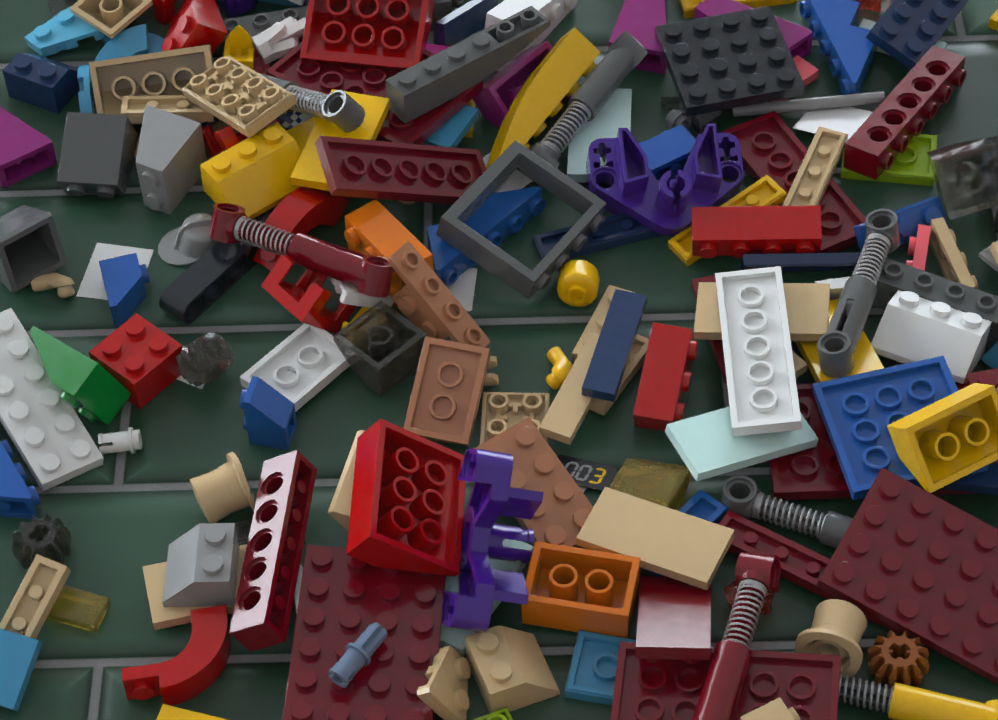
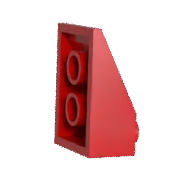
[161,0,228,55]

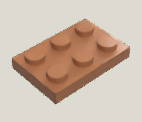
[403,336,491,448]

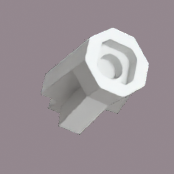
[251,16,306,64]

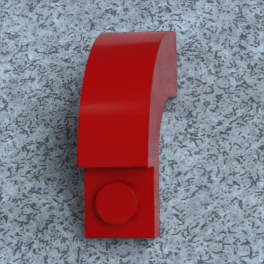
[253,186,349,271]
[121,605,231,706]

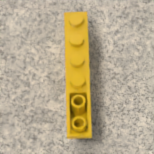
[486,28,601,169]

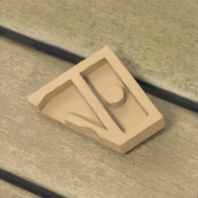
[417,645,471,720]

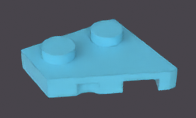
[24,6,104,57]

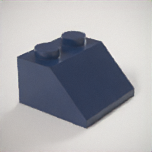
[2,52,80,114]

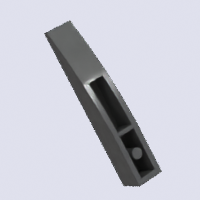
[385,5,550,123]

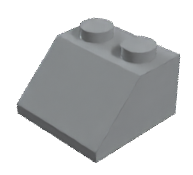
[162,523,239,607]

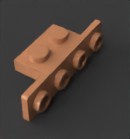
[387,242,490,347]

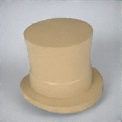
[189,452,256,523]
[795,599,867,678]

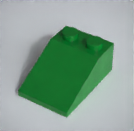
[30,326,131,426]

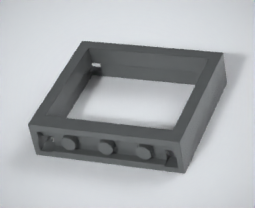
[437,140,607,300]

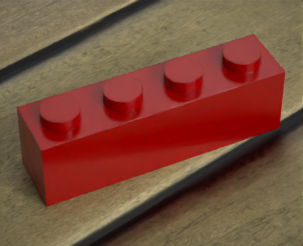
[692,205,822,258]

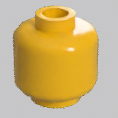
[557,259,600,307]

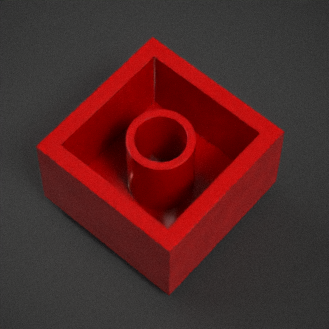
[89,313,187,409]

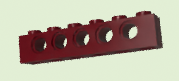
[843,45,967,180]
[229,450,317,652]

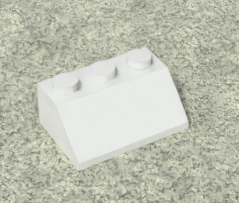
[871,290,992,384]

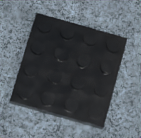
[655,6,805,117]

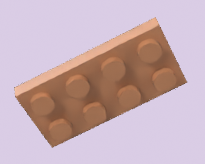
[473,417,593,548]

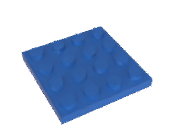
[812,356,989,500]

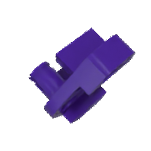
[586,124,744,236]
[441,448,544,632]

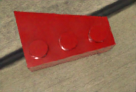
[633,322,698,432]

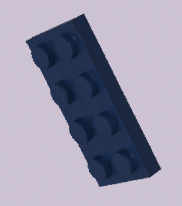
[866,0,969,70]

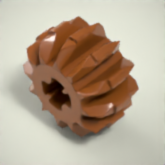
[867,630,930,689]

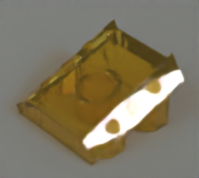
[609,456,691,510]

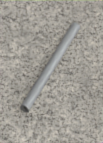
[732,91,885,117]

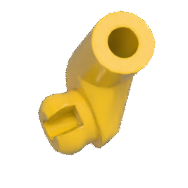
[546,346,572,390]

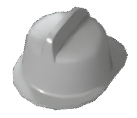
[158,213,218,266]

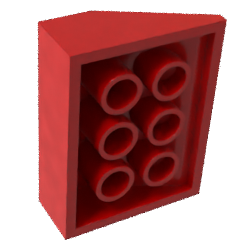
[300,0,435,70]
[346,418,466,577]

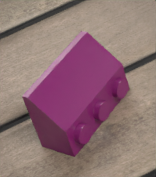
[473,40,579,128]

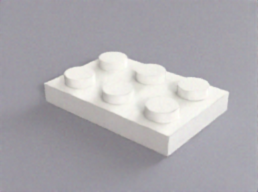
[240,323,357,411]

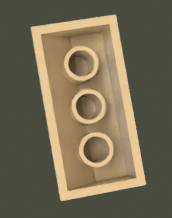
[89,45,214,115]

